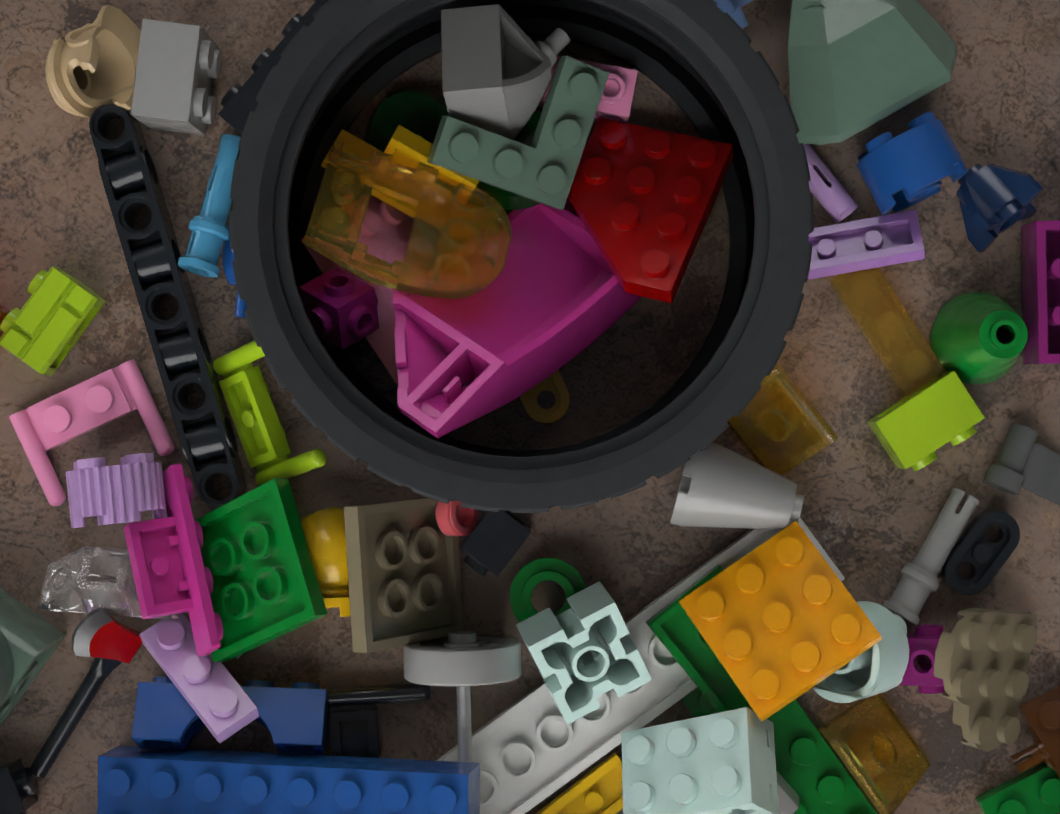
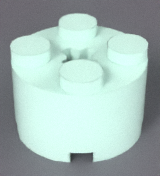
[812,601,909,703]

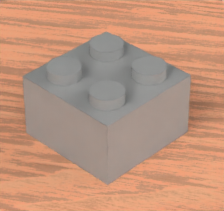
[131,19,222,136]

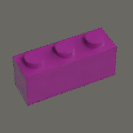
[1021,220,1060,365]

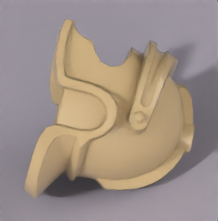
[45,5,141,117]

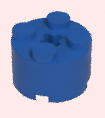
[856,112,968,216]

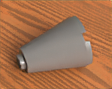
[670,441,804,529]

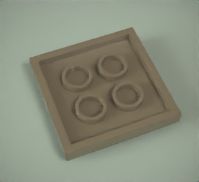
[344,497,465,653]

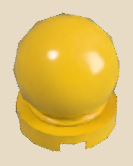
[301,507,351,617]

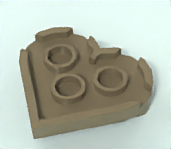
[934,608,1037,752]

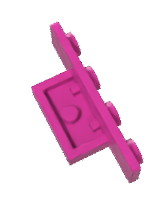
[124,463,223,657]

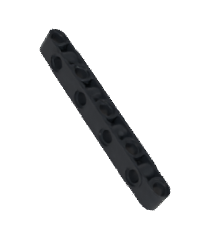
[89,104,246,508]

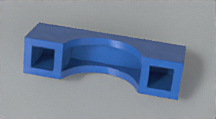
[132,676,330,755]

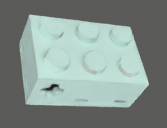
[621,707,779,814]

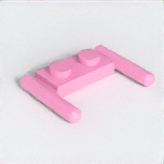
[9,359,175,506]

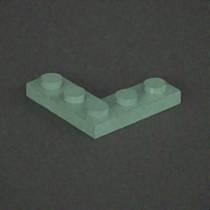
[427,56,609,210]

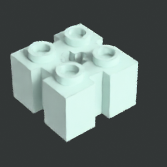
[516,581,652,725]

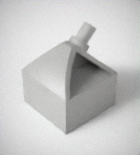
[441,4,570,140]

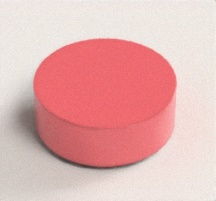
[435,501,479,536]

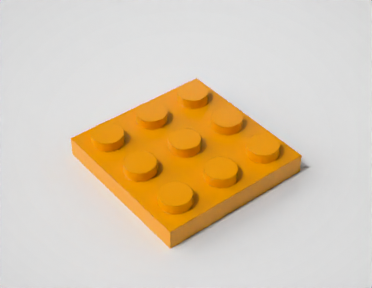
[678,521,882,722]

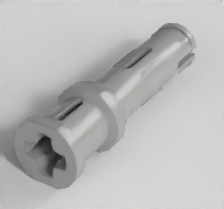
[882,488,980,626]

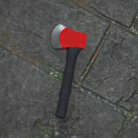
[30,607,142,778]

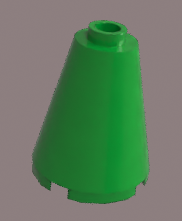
[929,292,1028,384]

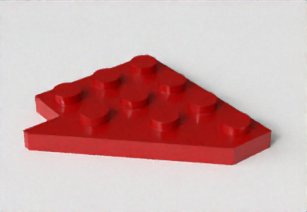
[568,117,733,303]

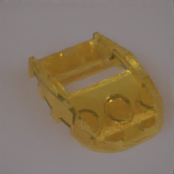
[302,141,511,299]

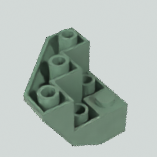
[788,0,958,145]

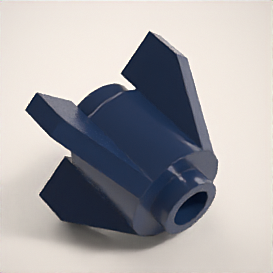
[956,164,1043,253]

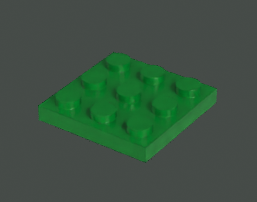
[194,478,328,663]

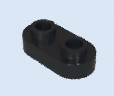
[942,510,1020,595]

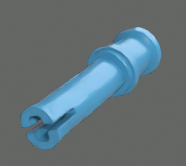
[178,134,241,277]

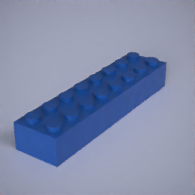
[97,745,480,814]

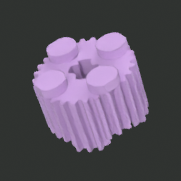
[66,453,167,528]

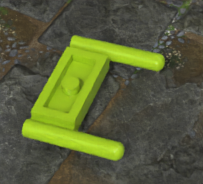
[213,340,327,486]

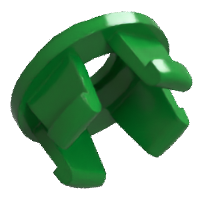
[510,557,586,622]

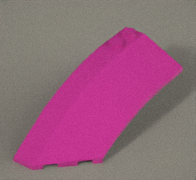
[392,137,642,438]

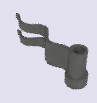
[983,423,1060,505]

